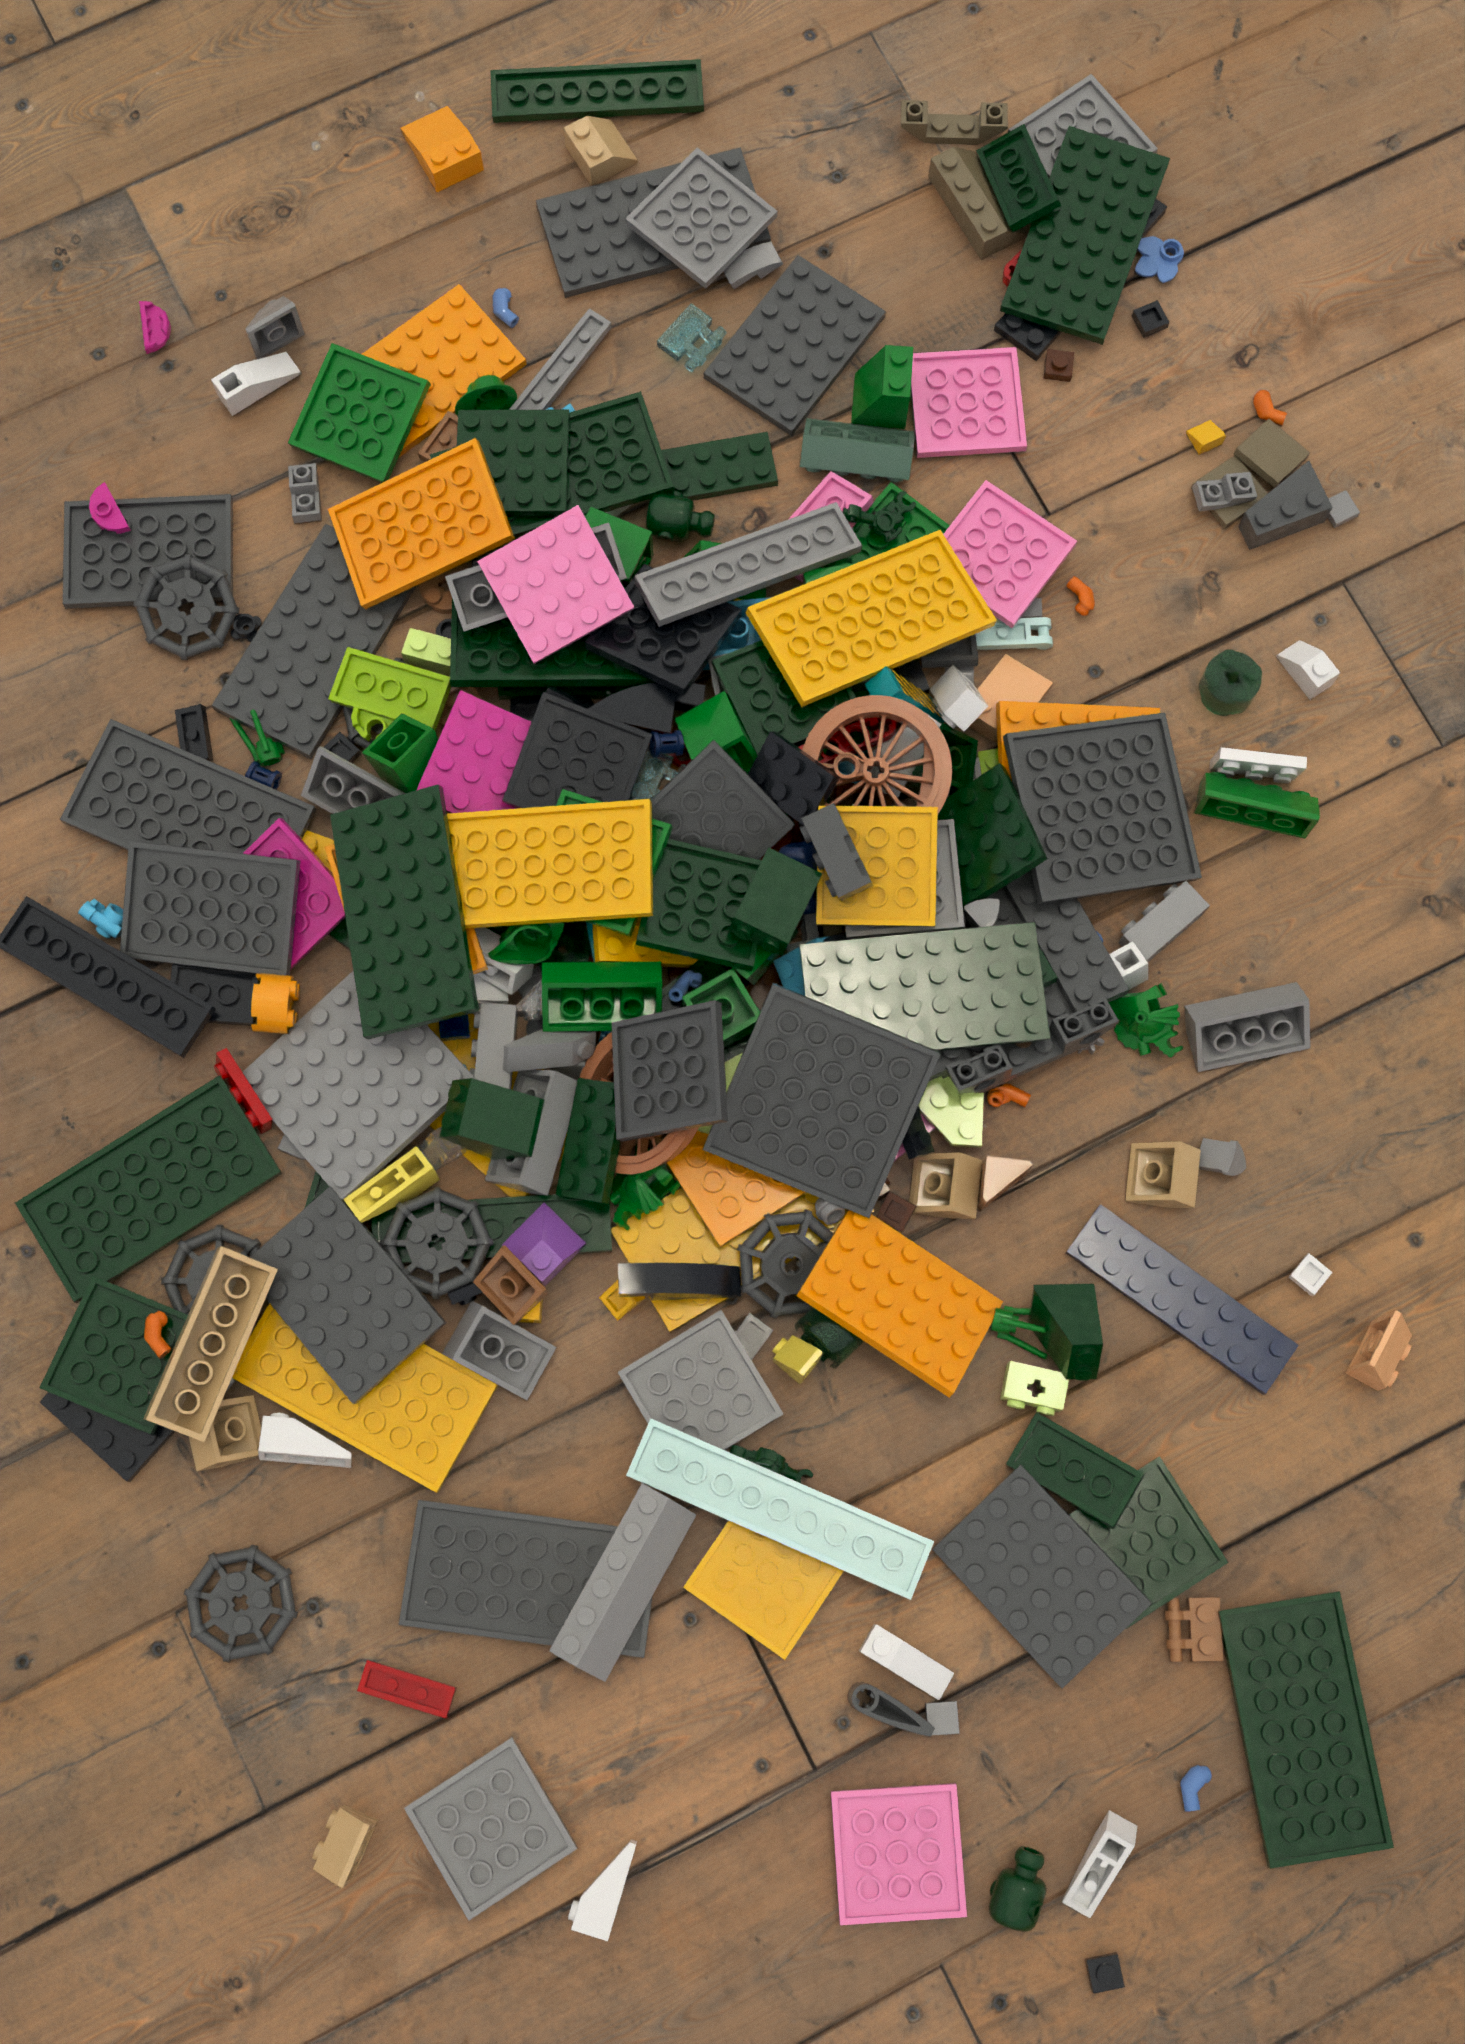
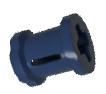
[649,730,684,758]
[245,761,282,790]

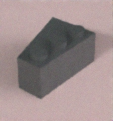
[1238,461,1333,550]
[800,803,873,901]

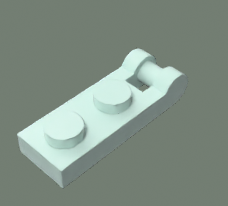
[976,617,1053,650]

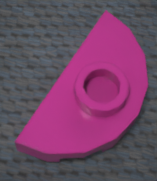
[139,301,171,354]
[89,482,131,534]

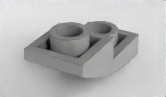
[724,241,783,289]
[288,463,322,523]
[1192,472,1257,512]

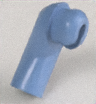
[492,288,519,328]
[669,970,702,1002]
[1180,1765,1212,1811]

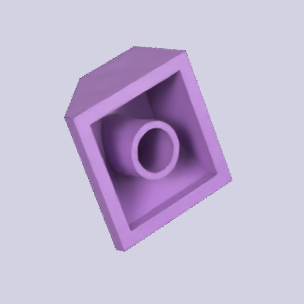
[502,1203,586,1287]

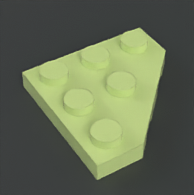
[918,1076,984,1148]

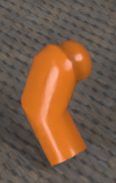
[1253,390,1287,426]
[1066,576,1095,616]
[987,1083,1031,1107]
[144,1311,172,1359]

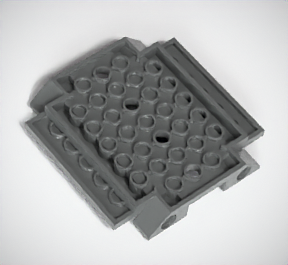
[842,870,1129,1094]

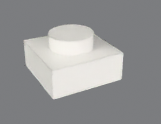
[1288,1253,1333,1296]

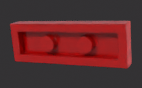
[214,1047,272,1134]
[357,1660,457,1719]

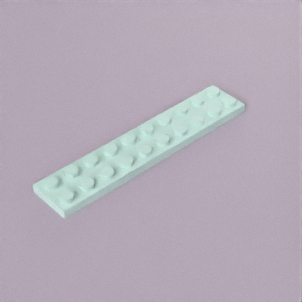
[626,1419,934,1600]

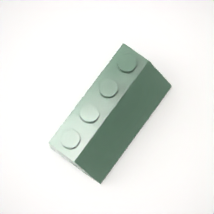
[800,418,915,482]

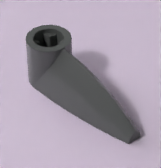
[847,1682,935,1737]

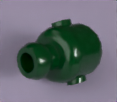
[646,491,715,542]
[989,1846,1047,1932]

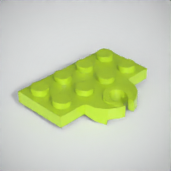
[328,647,451,742]

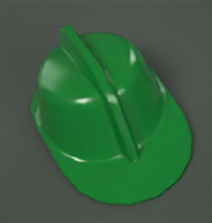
[455,375,517,416]

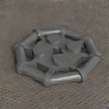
[133,554,240,660]
[380,1187,493,1299]
[737,1209,833,1318]
[161,1225,261,1319]
[184,1545,298,1663]

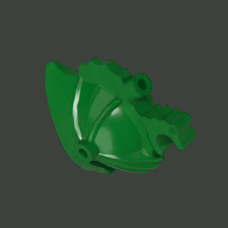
[488,922,565,964]
[1108,983,1183,1058]
[610,1144,680,1230]

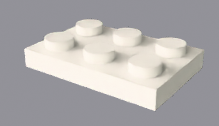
[1209,747,1307,783]

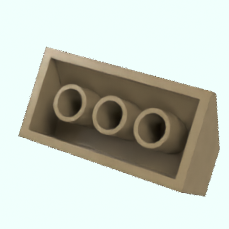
[928,147,1028,260]

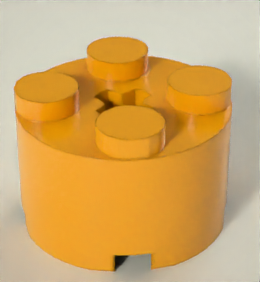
[251,973,300,1034]

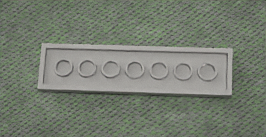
[634,502,862,627]

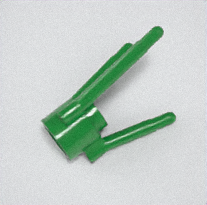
[229,709,285,767]
[991,1306,1047,1359]

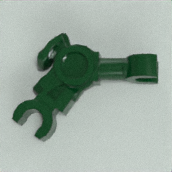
[843,490,916,543]
[730,1445,814,1483]

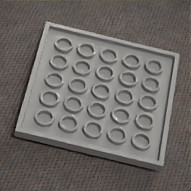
[243,971,476,1201]

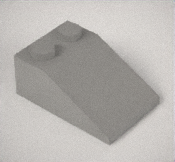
[442,1301,557,1400]

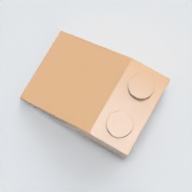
[969,654,1053,744]
[1346,1310,1412,1391]

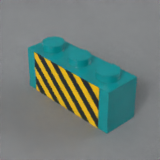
[865,666,945,724]

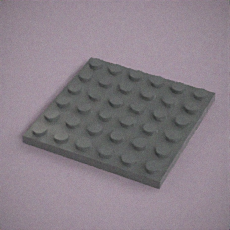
[1003,713,1202,904]
[703,983,941,1218]

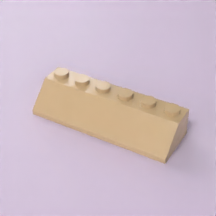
[143,1246,278,1442]

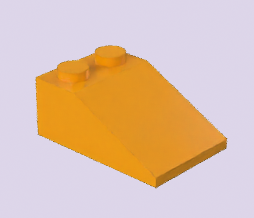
[400,106,484,192]

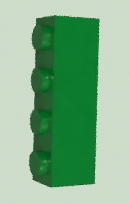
[1194,772,1320,839]
[542,961,662,1032]

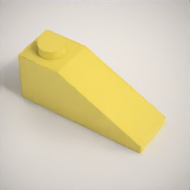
[343,1146,440,1223]
[772,1335,823,1384]

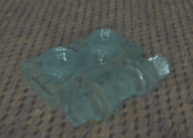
[657,303,727,372]
[628,745,686,800]

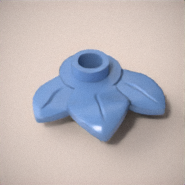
[1135,236,1184,283]

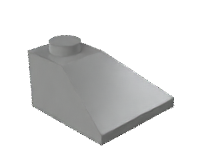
[245,296,305,359]

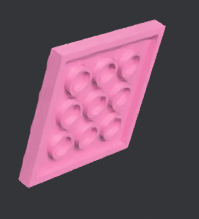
[911,347,1027,458]
[944,480,1077,628]
[477,505,635,664]
[831,1783,967,1925]

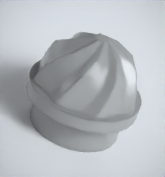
[815,1198,845,1224]

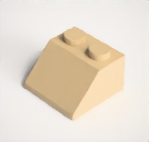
[564,116,638,186]
[1125,1142,1201,1208]
[909,1152,982,1219]
[189,1395,261,1472]
[312,1805,378,1888]

